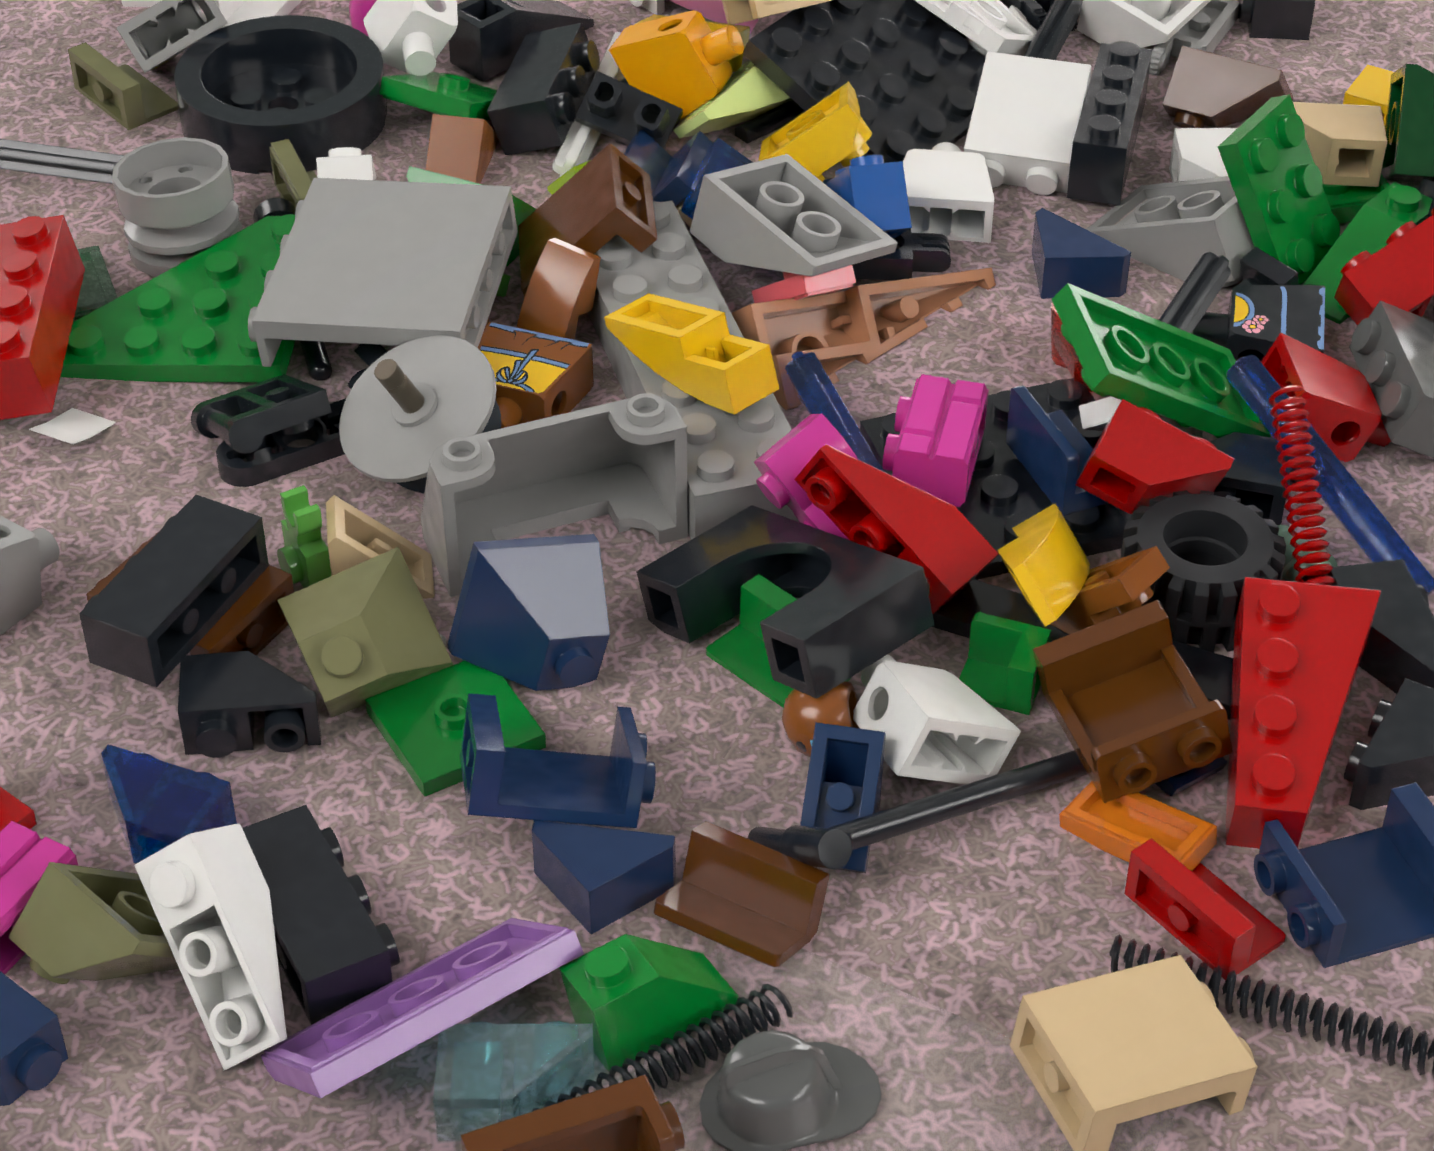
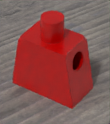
[1249,333,1391,462]

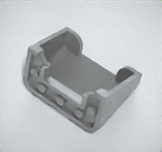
[421,393,688,597]

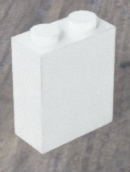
[964,51,1091,195]

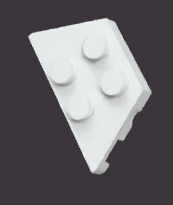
[915,0,1037,56]

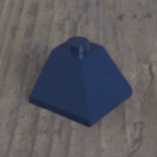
[447,534,610,691]

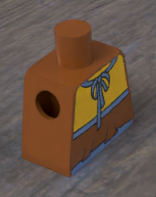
[478,322,594,428]

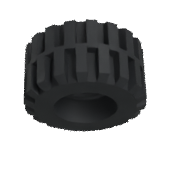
[1120,490,1286,652]

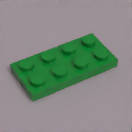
[1051,283,1272,438]

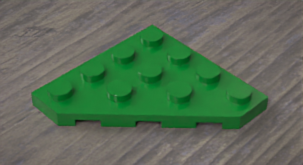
[60,214,295,383]

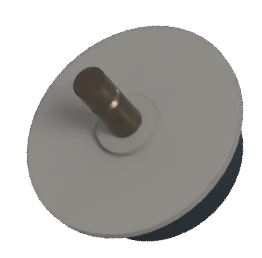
[339,335,501,493]

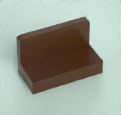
[654,821,830,967]

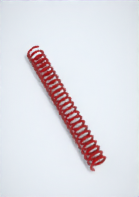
[1269,385,1335,585]

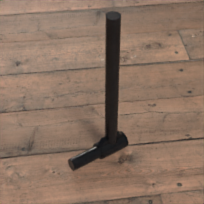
[747,750,1088,869]

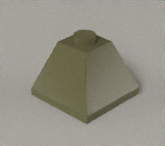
[277,547,453,718]
[8,862,179,984]

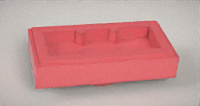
[752,265,856,303]

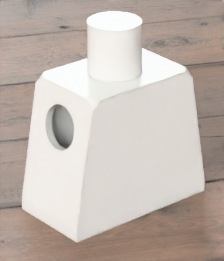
[363,0,458,76]
[903,142,994,243]
[853,655,1021,784]

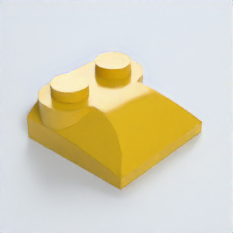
[758,82,872,182]

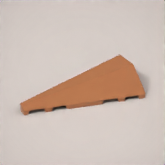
[731,267,996,410]

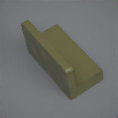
[68,42,179,130]

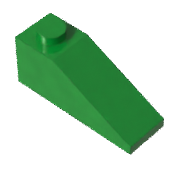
[1303,182,1432,325]

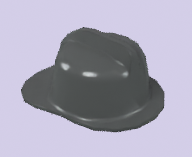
[699,1030,882,1151]

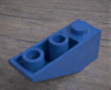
[823,155,912,238]

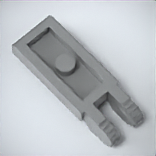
[1149,0,1241,76]

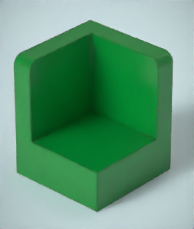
[959,612,1051,715]

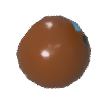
[782,681,859,757]

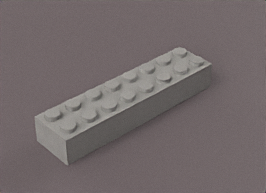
[587,200,799,540]

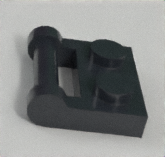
[191,374,332,454]

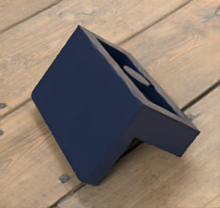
[624,130,715,207]
[1006,385,1108,516]

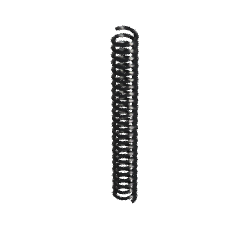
[1109,934,1434,1078]
[532,984,793,1111]

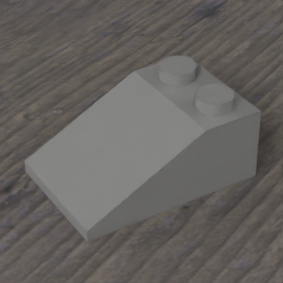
[690,154,898,277]
[1086,176,1255,287]

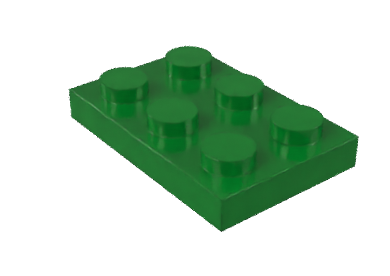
[1218,94,1340,285]

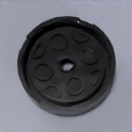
[174,15,387,174]

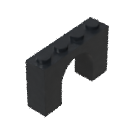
[636,505,935,699]

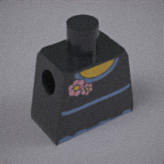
[1191,285,1325,379]

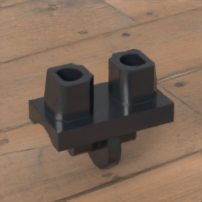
[575,71,683,150]

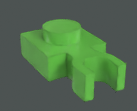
[277,485,332,588]

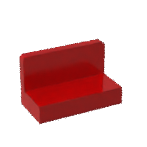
[1124,838,1286,981]

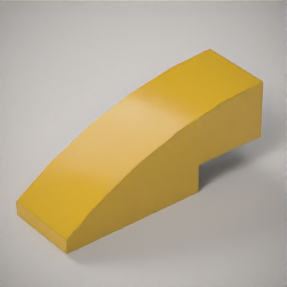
[604,293,779,415]
[997,503,1090,626]

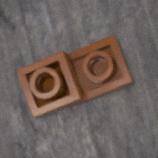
[516,238,601,340]

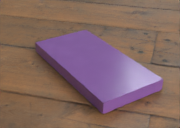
[260,918,584,1098]

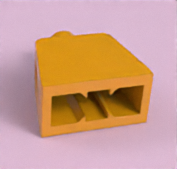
[609,10,744,120]

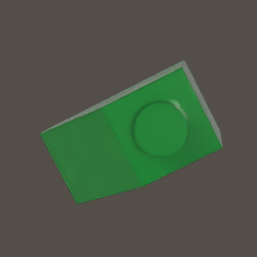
[559,934,739,1072]

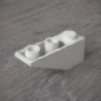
[134,823,287,1071]

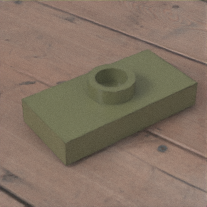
[269,139,317,209]

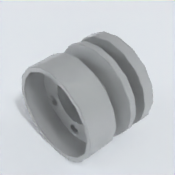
[112,137,243,277]

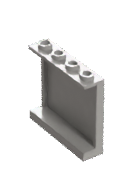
[248,178,518,367]

